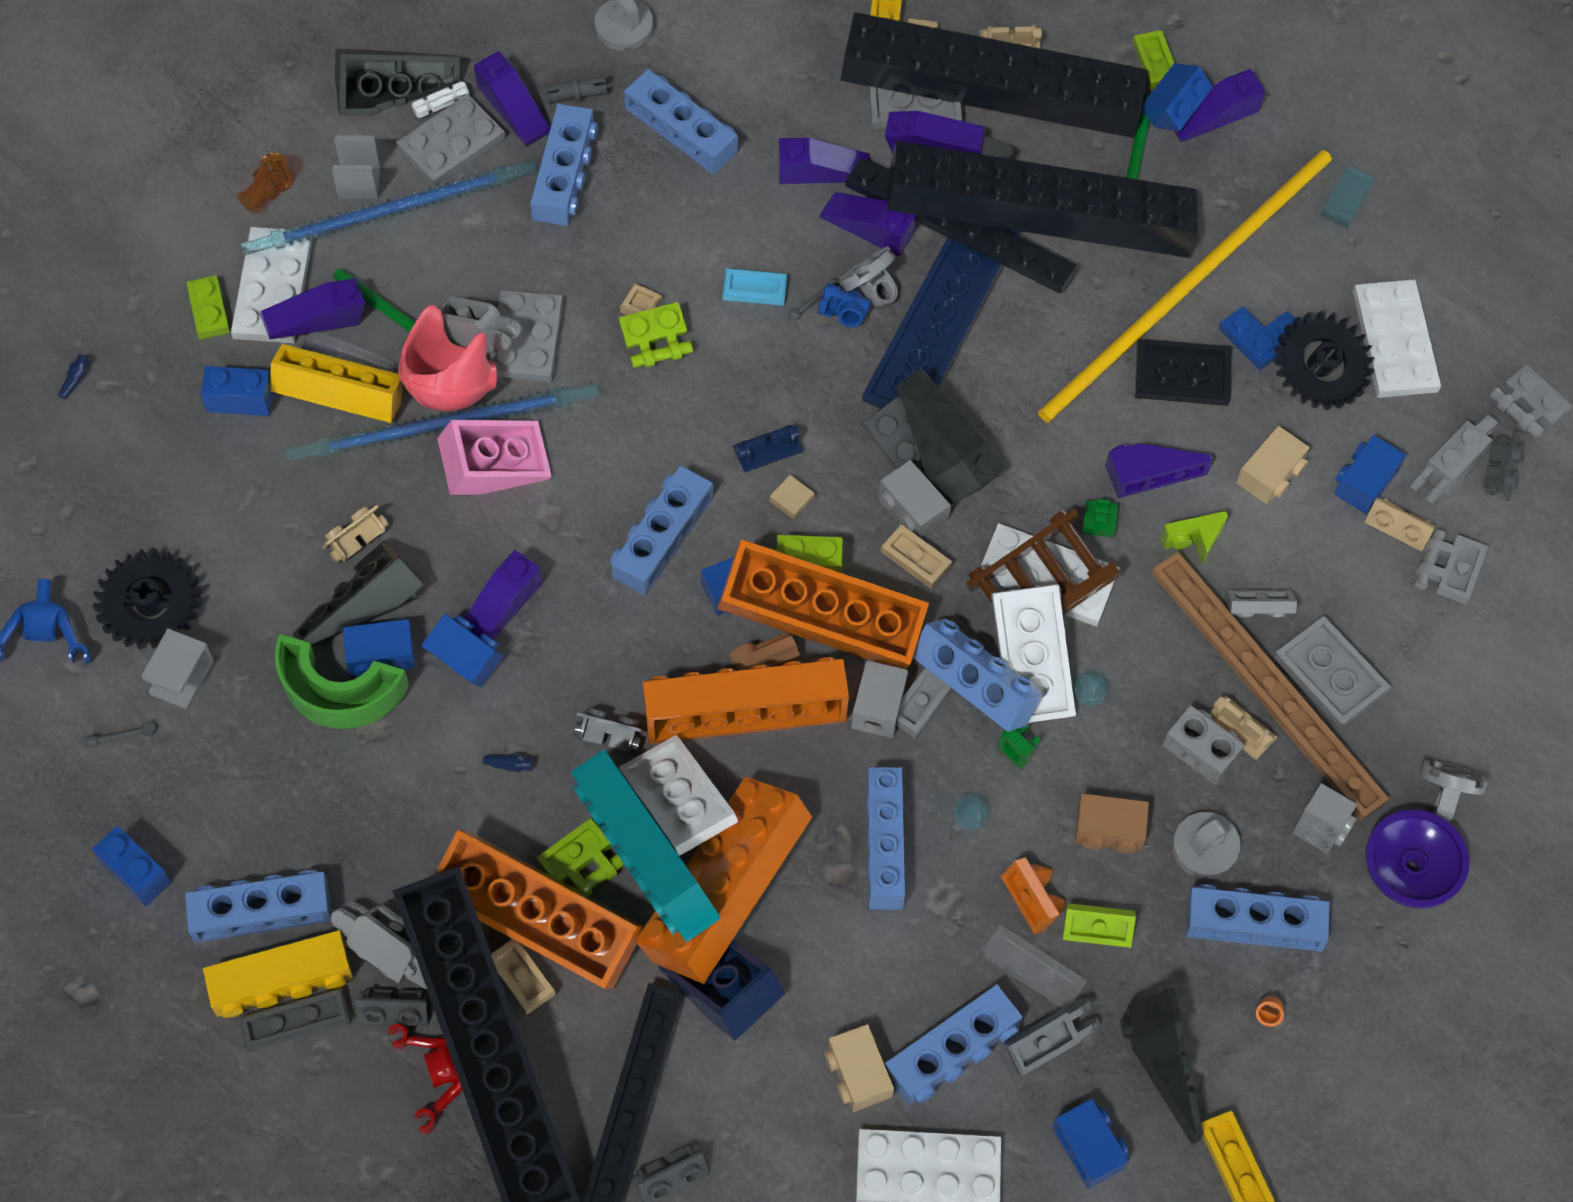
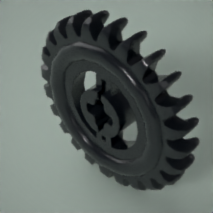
[1274,310,1375,410]
[93,548,202,649]

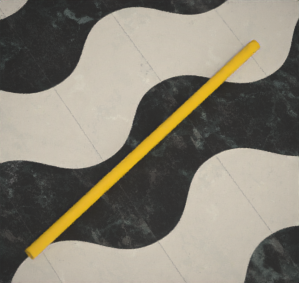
[1038,150,1332,423]

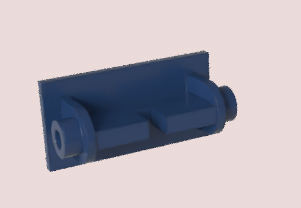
[733,425,803,473]

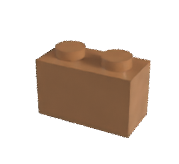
[1074,793,1149,854]

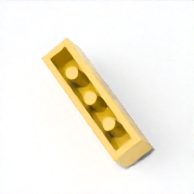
[270,344,403,423]
[203,930,353,1018]

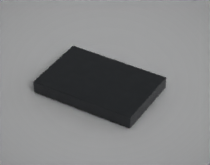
[1134,339,1231,406]

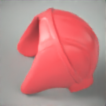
[398,305,497,412]

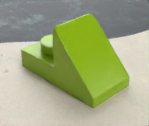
[1160,511,1228,564]

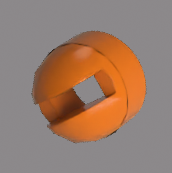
[1256,996,1285,1027]

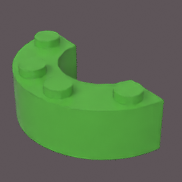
[275,634,409,729]

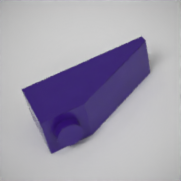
[474,51,551,147]
[1174,68,1265,143]
[885,111,985,154]
[778,138,869,184]
[820,192,916,257]
[260,278,365,340]
[1105,443,1212,498]
[464,550,542,639]

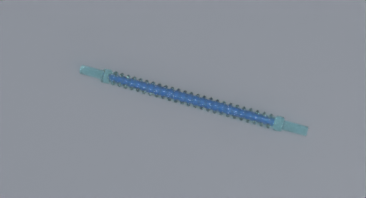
[241,161,536,256]
[285,384,599,461]

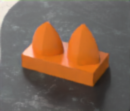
[1001,857,1065,935]

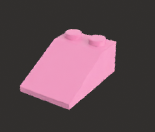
[437,420,552,495]

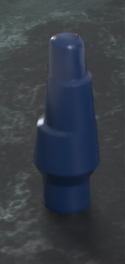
[58,354,90,399]
[483,754,534,773]

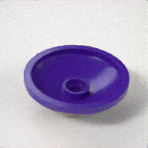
[1365,810,1469,909]

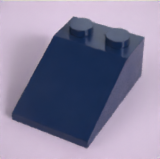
[658,940,785,1041]

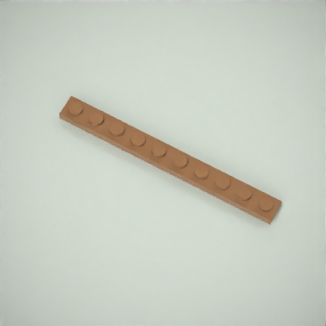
[1151,552,1389,822]

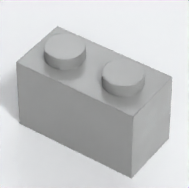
[879,460,951,539]

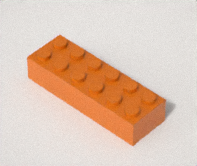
[717,539,929,669]
[643,657,849,744]
[635,776,812,984]
[434,830,645,989]

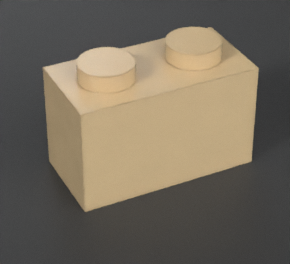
[1236,426,1310,505]
[824,1024,894,1112]

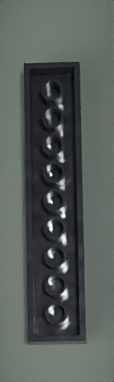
[840,12,1148,138]
[887,141,1198,258]
[392,866,580,1202]

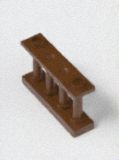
[966,508,1120,616]

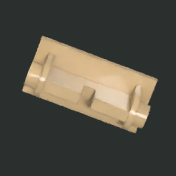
[980,25,1042,48]
[1364,497,1436,552]
[322,505,389,563]
[1209,696,1277,760]

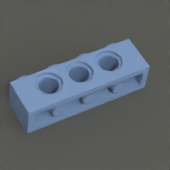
[624,69,738,175]
[530,104,598,226]
[610,465,713,596]
[913,619,1043,732]
[867,767,905,910]
[185,870,331,943]
[1185,885,1329,952]
[885,984,1023,1106]

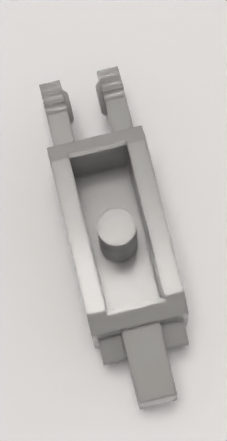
[421,296,522,354]
[1411,415,1498,504]
[330,901,427,989]

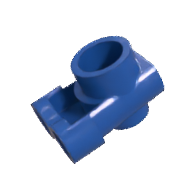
[817,283,870,327]

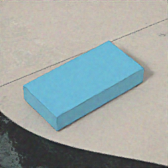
[723,268,787,306]

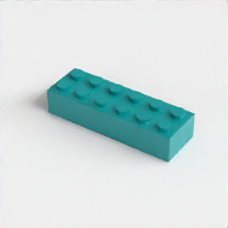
[570,749,721,943]

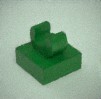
[1082,499,1118,538]
[997,725,1041,770]

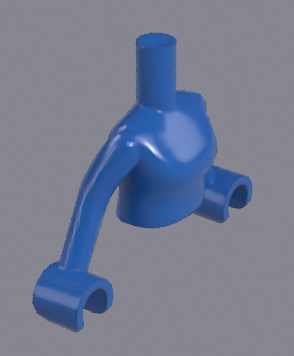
[0,579,92,664]

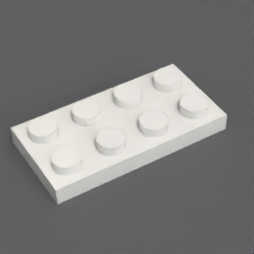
[231,227,313,344]
[1353,280,1441,398]
[981,523,1120,627]
[991,584,1076,723]
[619,735,738,856]
[856,1129,1001,1202]

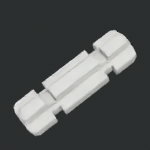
[411,81,469,118]

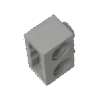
[1163,705,1245,785]
[1292,783,1357,854]

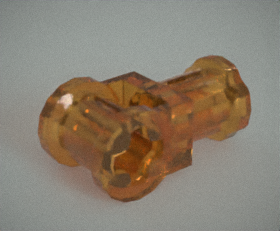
[236,153,294,214]

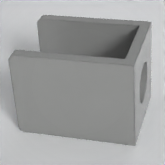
[332,135,380,199]
[142,629,214,709]
[851,661,908,738]

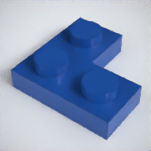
[1218,306,1295,371]

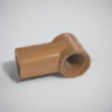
[729,632,800,671]

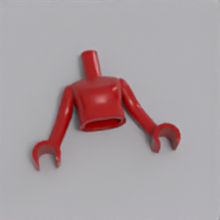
[388,1024,463,1134]

